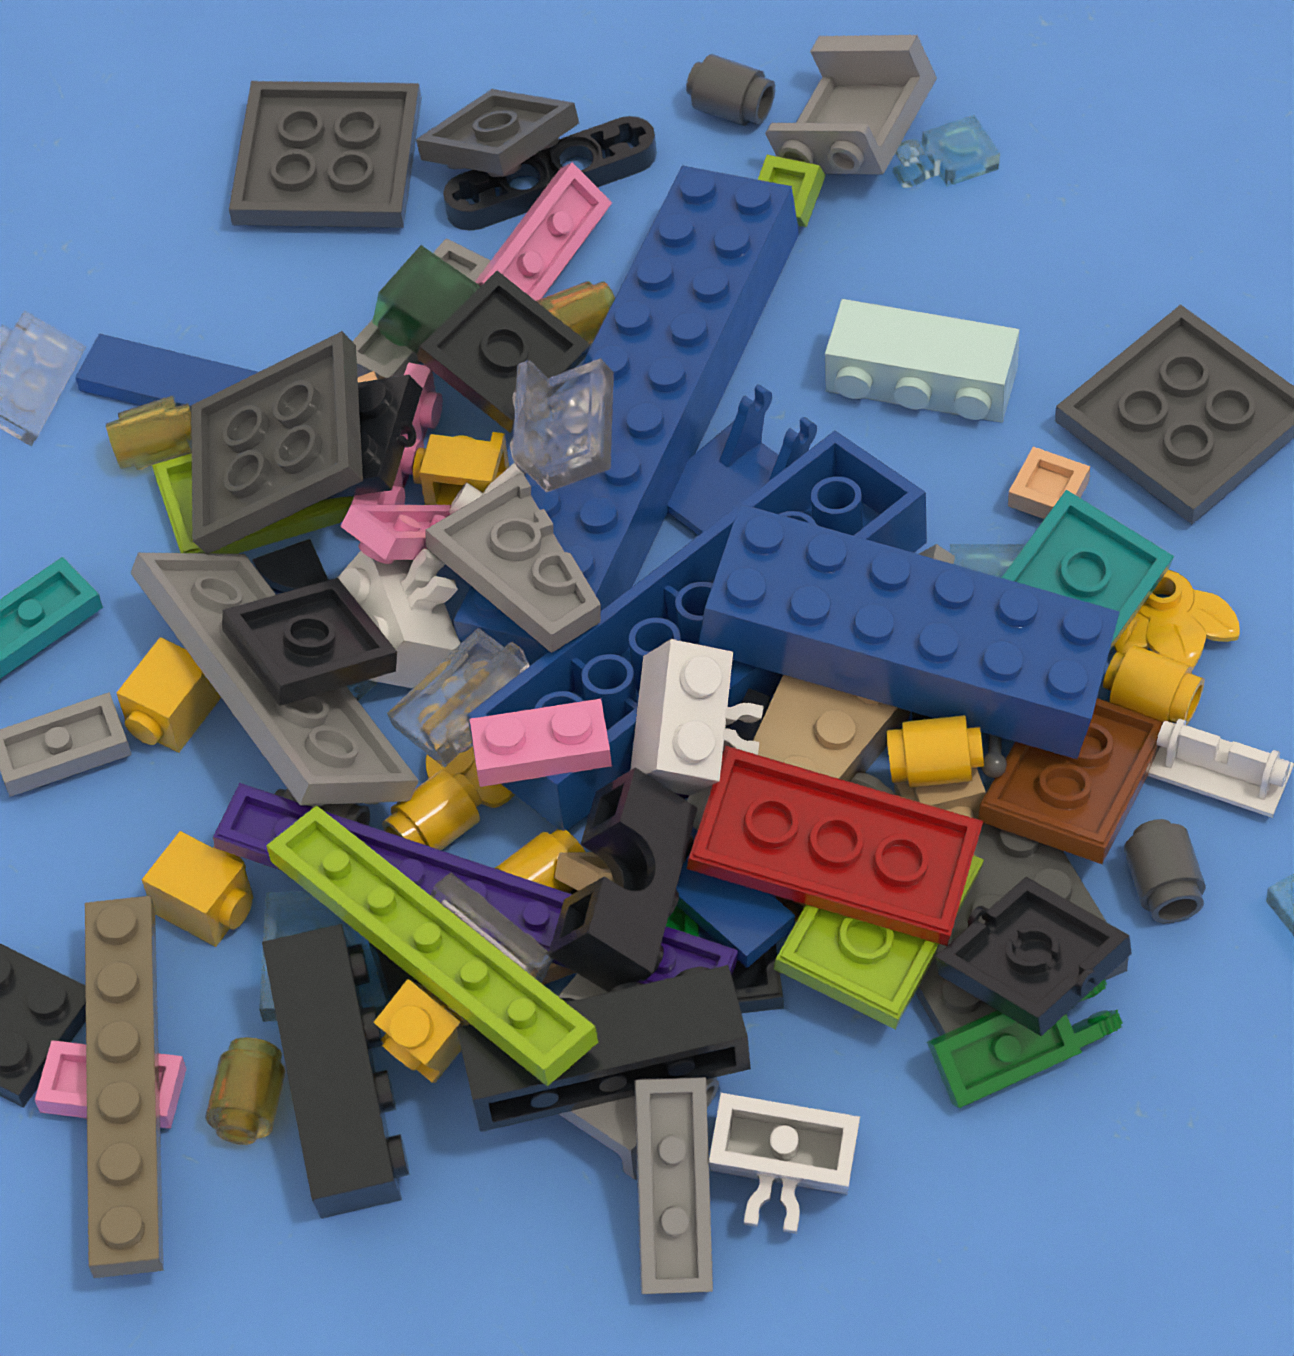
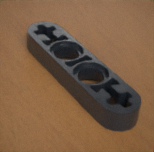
[443,116,657,231]

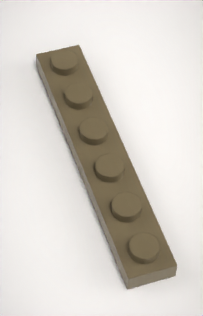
[85,896,164,1278]

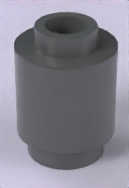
[686,54,775,126]
[1124,819,1206,923]

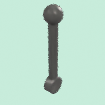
[981,734,1007,778]

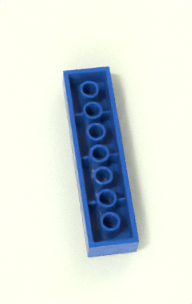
[467,430,927,831]

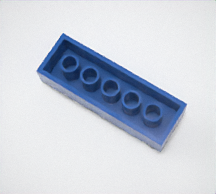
[699,504,1120,759]

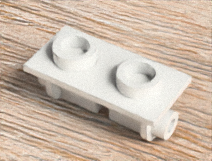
[1148,718,1294,818]

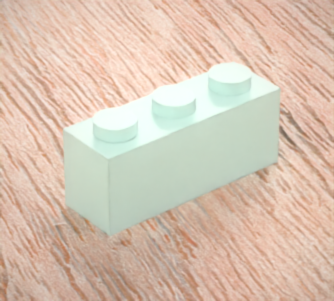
[825,299,1020,423]

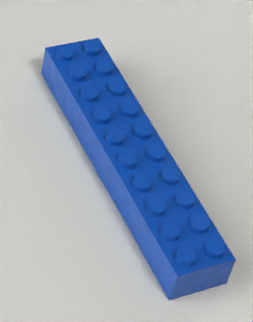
[453,165,799,677]

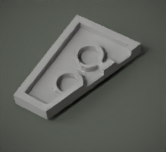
[425,472,601,653]

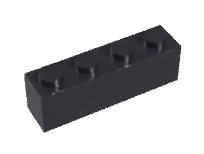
[262,924,410,1219]
[457,965,751,1132]

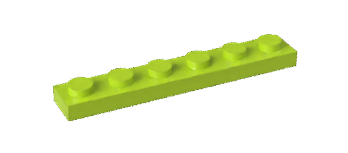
[266,805,598,1086]

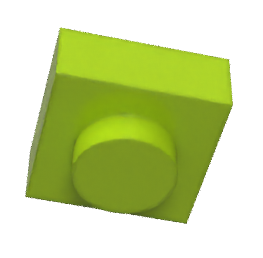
[757,154,826,227]

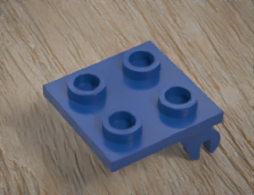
[667,384,817,535]

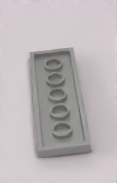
[131,553,419,806]

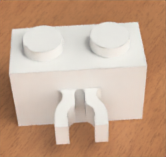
[337,548,464,691]
[631,639,763,796]
[709,1093,860,1234]

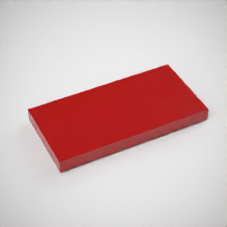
[687,746,983,946]

